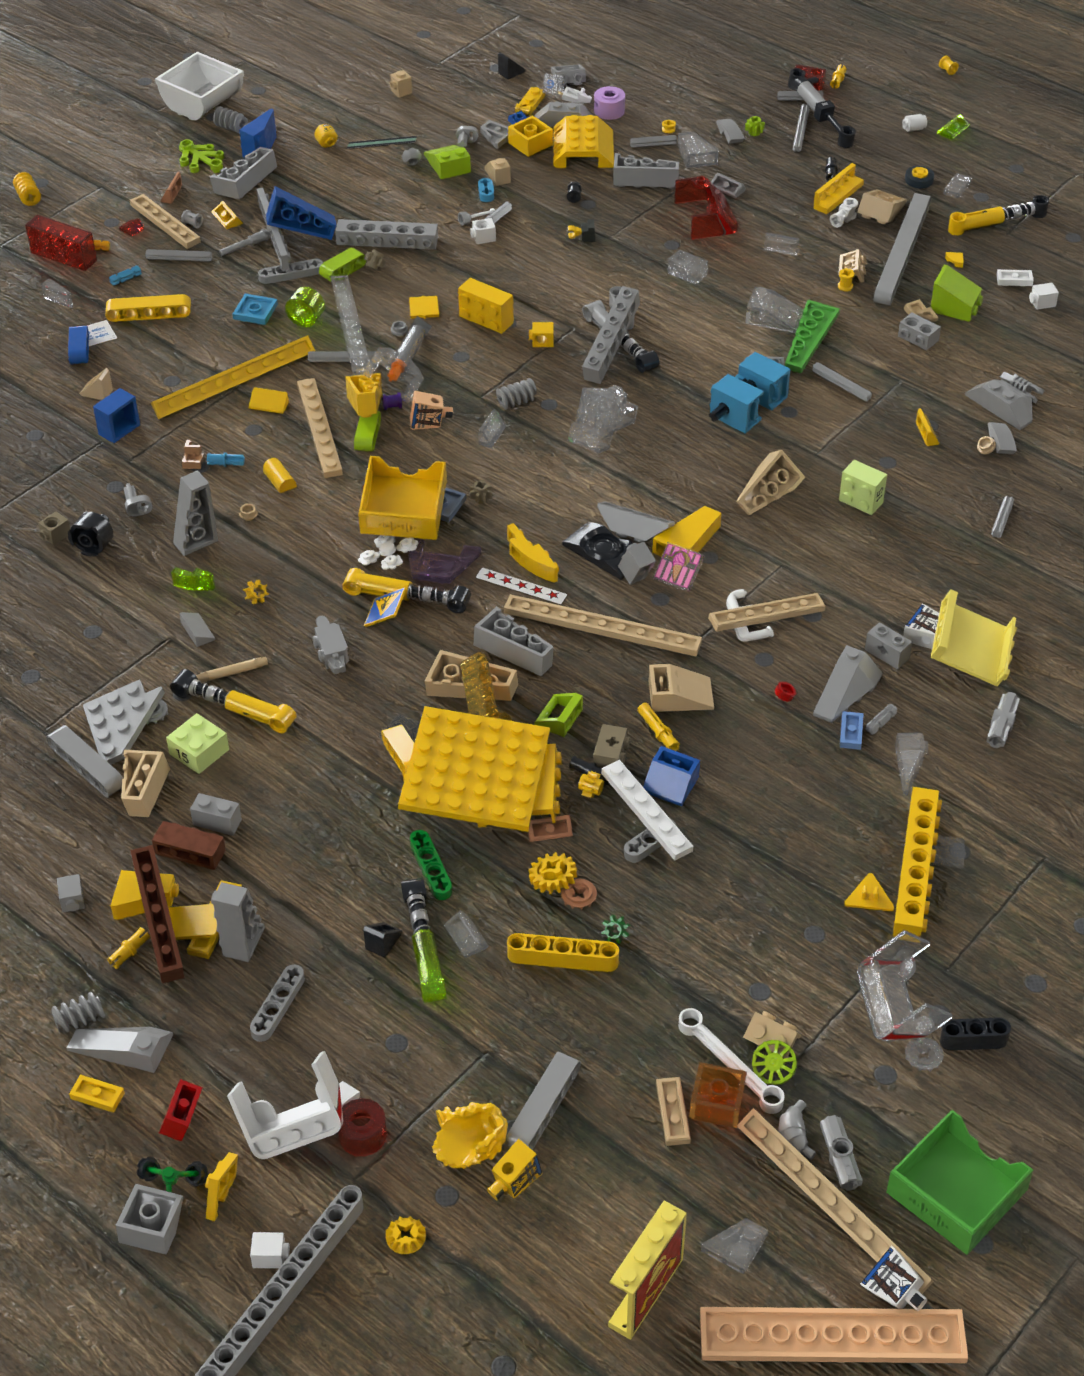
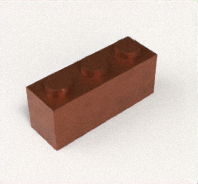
[152,821,226,870]

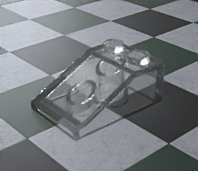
[745,287,804,333]

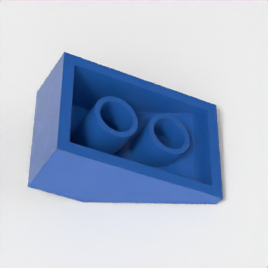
[239,108,277,158]

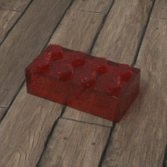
[25,214,97,271]

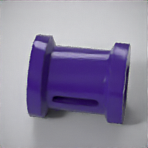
[382,392,402,410]

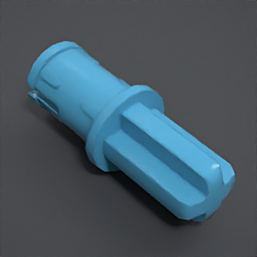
[207,452,245,467]

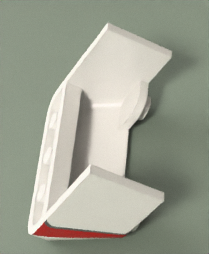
[227,1051,343,1159]

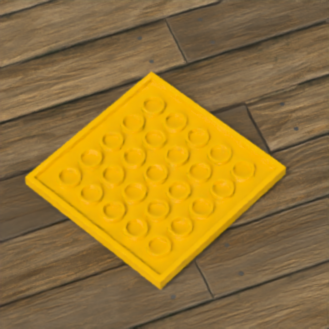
[398,706,550,832]

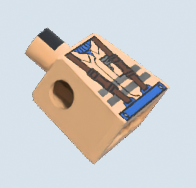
[410,391,453,430]

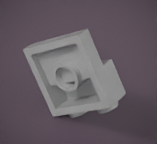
[551,64,586,86]

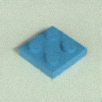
[232,294,278,325]

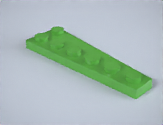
[785,300,840,373]

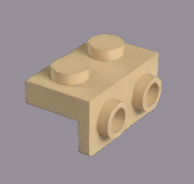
[743,1011,801,1058]

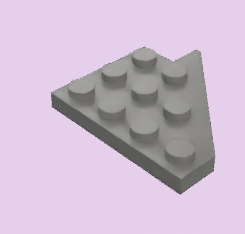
[83,679,165,765]

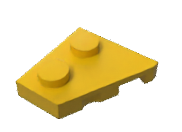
[205,1152,238,1221]

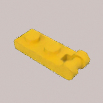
[515,87,545,116]

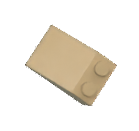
[857,189,907,224]

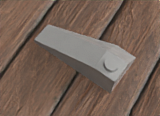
[66,1027,173,1073]

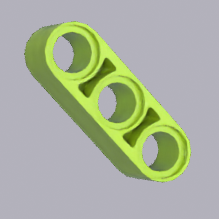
[319,247,367,283]
[354,411,381,452]

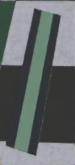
[346,136,417,149]

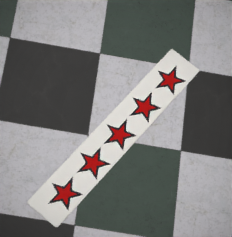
[476,568,567,604]

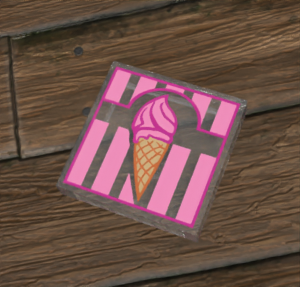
[653,542,705,592]

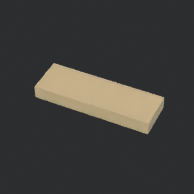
[656,1077,691,1146]

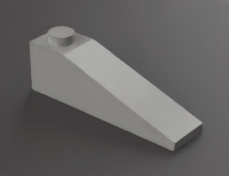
[813,645,883,722]

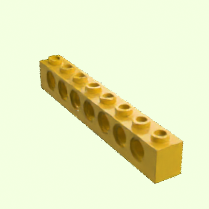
[892,787,942,941]

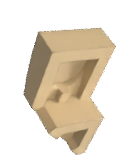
[904,299,938,322]

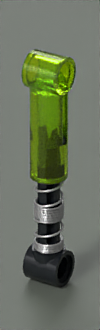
[401,878,447,1003]

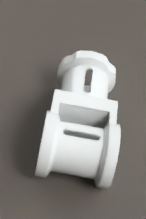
[830,198,858,228]

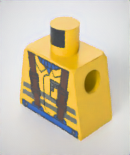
[487,1139,543,1200]

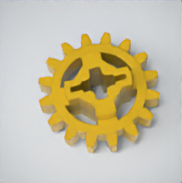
[528,852,578,894]

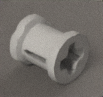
[181,210,203,228]

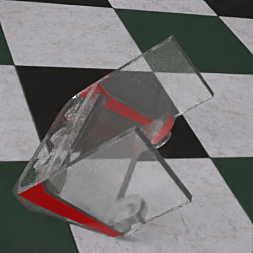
[857,930,953,1042]

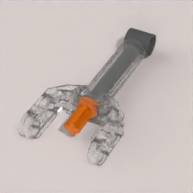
[362,316,432,405]

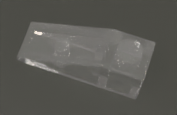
[895,733,928,795]

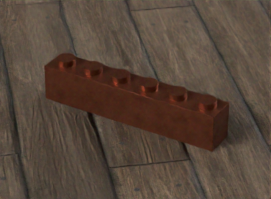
[130,845,185,983]

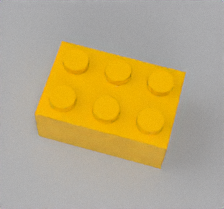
[458,278,514,334]

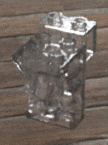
[567,385,638,454]

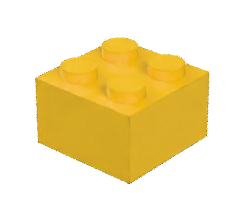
[508,115,553,157]

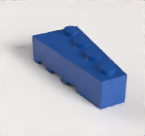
[266,186,336,240]

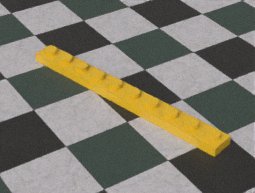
[151,335,315,419]

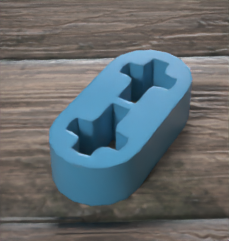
[478,178,494,202]

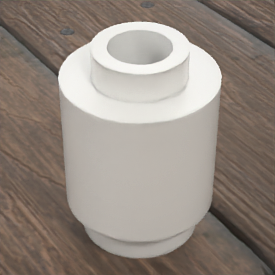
[902,114,927,132]

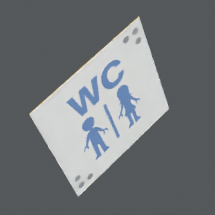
[87,320,117,346]

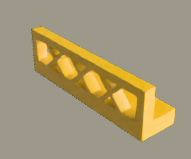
[813,163,864,214]

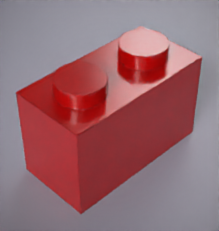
[159,1079,203,1142]

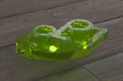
[171,567,215,591]

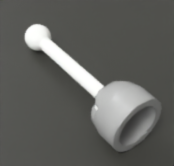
[458,208,495,226]

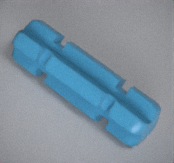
[109,265,142,286]

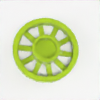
[752,1040,797,1085]

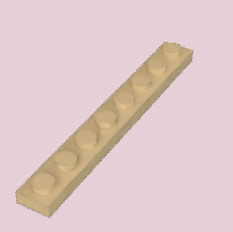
[297,378,343,478]

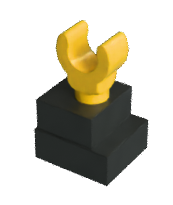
[568,219,596,242]

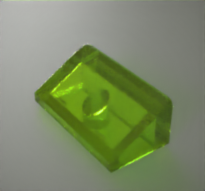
[937,114,970,140]

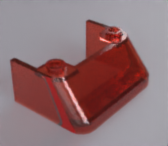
[674,176,738,240]

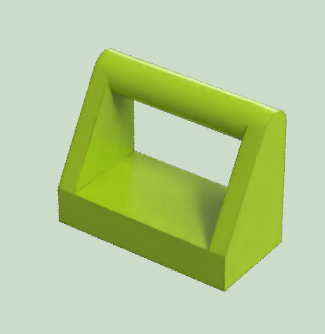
[534,693,583,737]

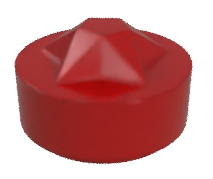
[774,682,796,702]

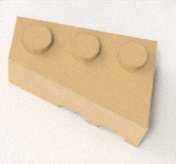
[121,750,170,817]

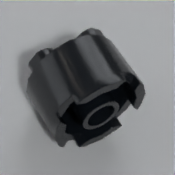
[68,512,114,557]

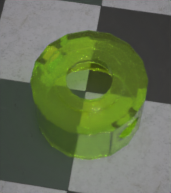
[285,287,325,327]

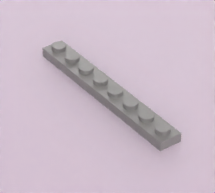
[257,188,291,271]

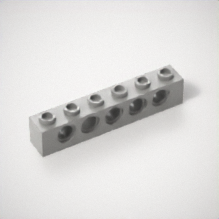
[335,219,438,249]
[582,286,640,384]

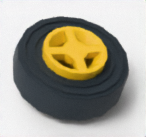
[905,166,934,189]

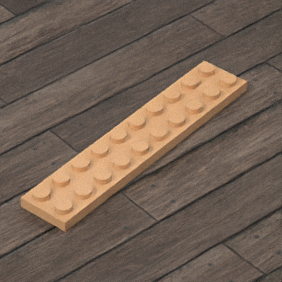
[700,1307,968,1363]

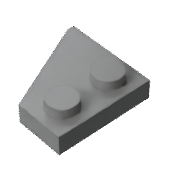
[480,120,508,149]

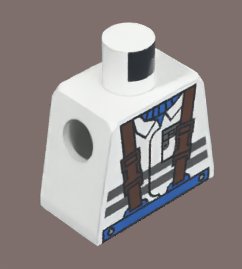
[903,604,939,649]
[860,1245,927,1311]

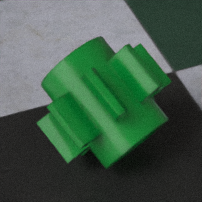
[601,914,630,943]

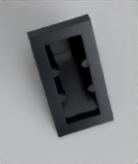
[498,52,526,80]
[363,922,402,958]

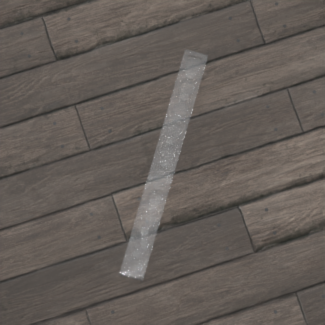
[331,275,372,376]

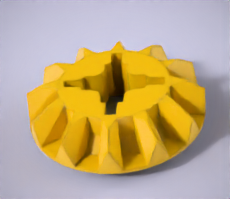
[386,1215,426,1254]

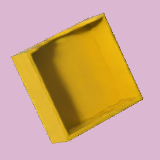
[358,456,447,540]

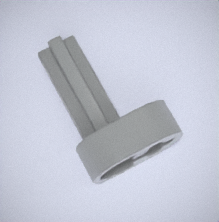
[456,126,479,147]
[123,483,152,517]

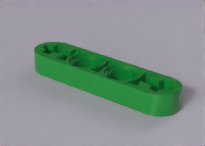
[410,830,452,900]

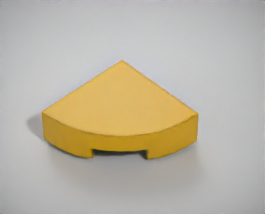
[945,252,963,268]

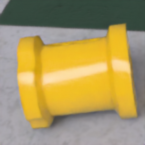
[939,56,959,75]
[838,268,855,292]

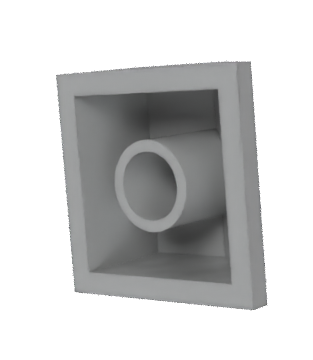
[116,1184,183,1255]

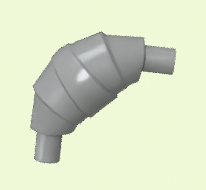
[778,1100,816,1160]

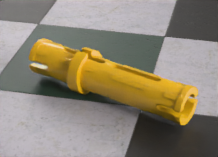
[637,703,680,751]

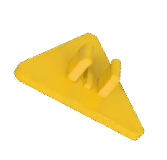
[844,873,894,911]

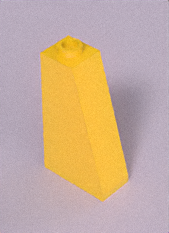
[652,506,721,567]

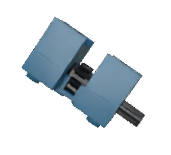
[709,352,790,433]

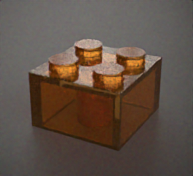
[689,1062,747,1128]

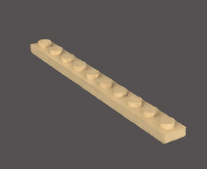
[504,594,702,657]
[737,1108,934,1294]

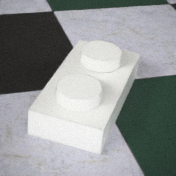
[997,269,1033,287]

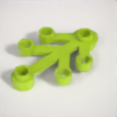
[179,139,225,173]

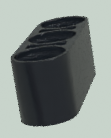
[939,1017,1011,1051]

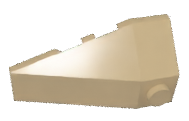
[736,450,805,515]

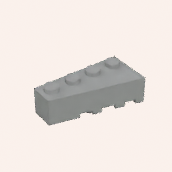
[211,882,265,962]

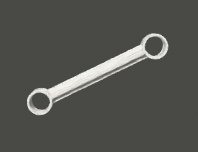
[679,1008,785,1114]

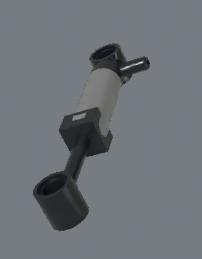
[788,68,856,148]

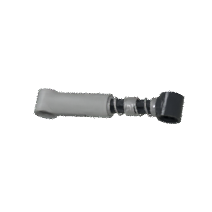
[582,300,660,373]

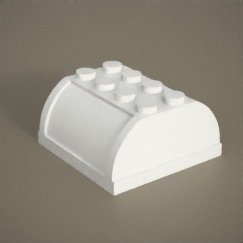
[155,52,244,120]

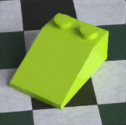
[424,145,471,179]

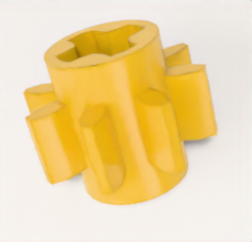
[243,579,269,604]
[578,771,604,798]

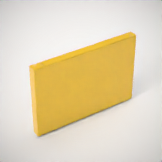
[168,904,218,940]

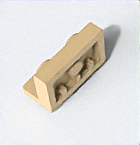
[839,249,867,282]

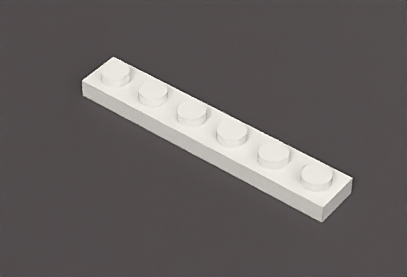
[601,760,693,861]

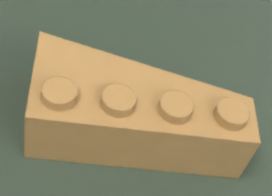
[424,650,518,701]

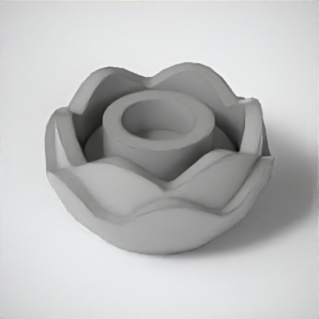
[402,148,422,165]

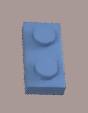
[840,711,864,750]

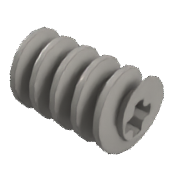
[213,106,248,134]
[496,378,537,410]
[52,992,105,1034]

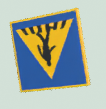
[364,587,407,627]

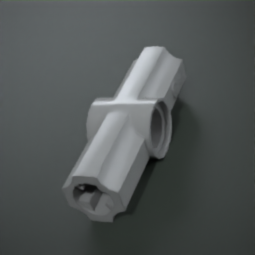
[986,692,1020,749]
[820,1115,862,1191]

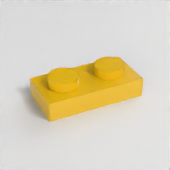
[69,1074,125,1113]

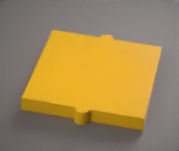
[409,296,439,319]

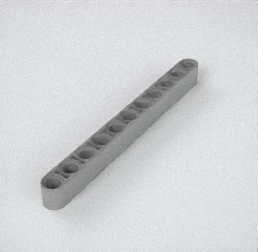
[873,193,931,306]
[195,1185,363,1376]

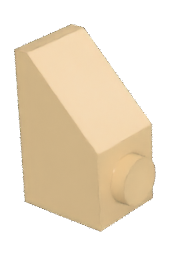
[485,158,511,186]

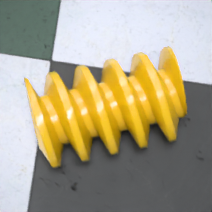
[13,172,41,206]

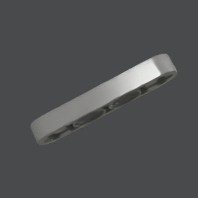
[258,259,323,284]
[250,964,305,1042]

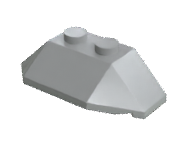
[534,101,594,127]
[965,379,1033,430]
[597,501,675,543]

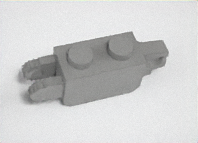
[312,615,349,674]

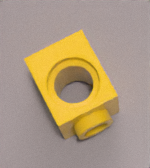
[529,322,554,347]

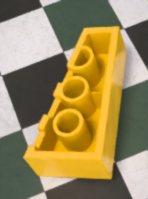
[345,373,382,418]

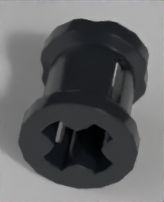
[567,181,582,203]

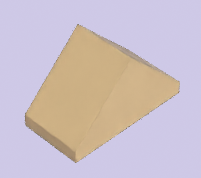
[79,368,113,400]

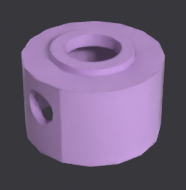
[594,86,625,120]

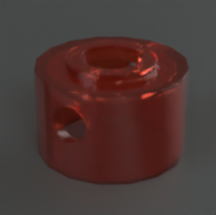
[338,1098,387,1156]

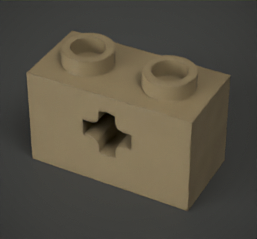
[593,724,630,768]

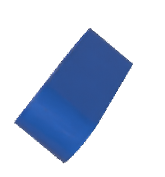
[68,326,89,364]

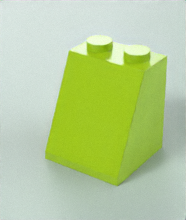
[930,264,983,322]

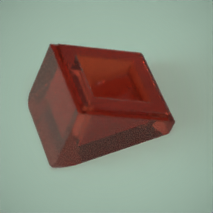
[119,218,144,236]

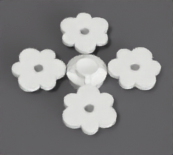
[358,535,418,570]

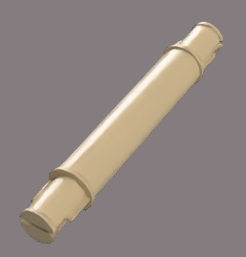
[196,656,268,683]

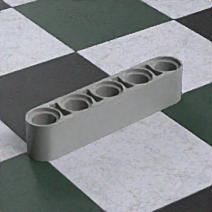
[46,725,124,798]
[505,1052,581,1150]

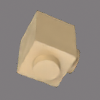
[390,70,412,98]

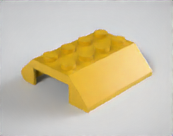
[553,115,614,168]

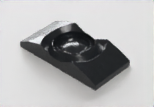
[562,522,633,580]

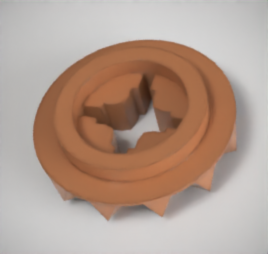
[561,879,597,910]

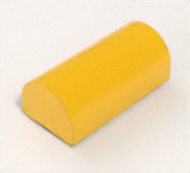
[263,458,297,493]

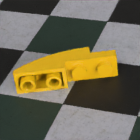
[507,523,559,583]

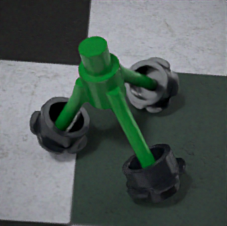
[137,1156,208,1193]

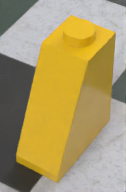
[110,870,179,920]

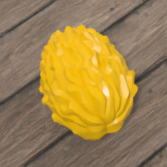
[432,1102,508,1169]

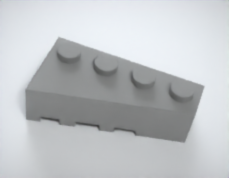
[210,147,277,199]
[613,153,679,188]
[173,470,218,556]
[473,606,554,676]

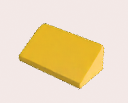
[212,201,243,229]
[249,387,289,414]
[916,408,939,446]

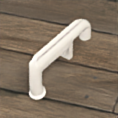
[726,589,774,642]

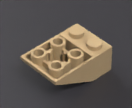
[649,664,714,712]

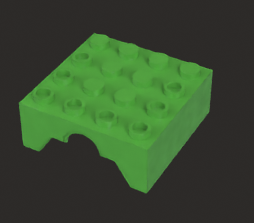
[886,1110,1033,1255]

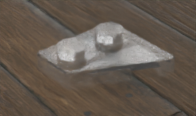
[701,1218,768,1274]

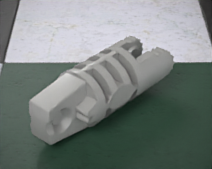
[1000,372,1045,404]

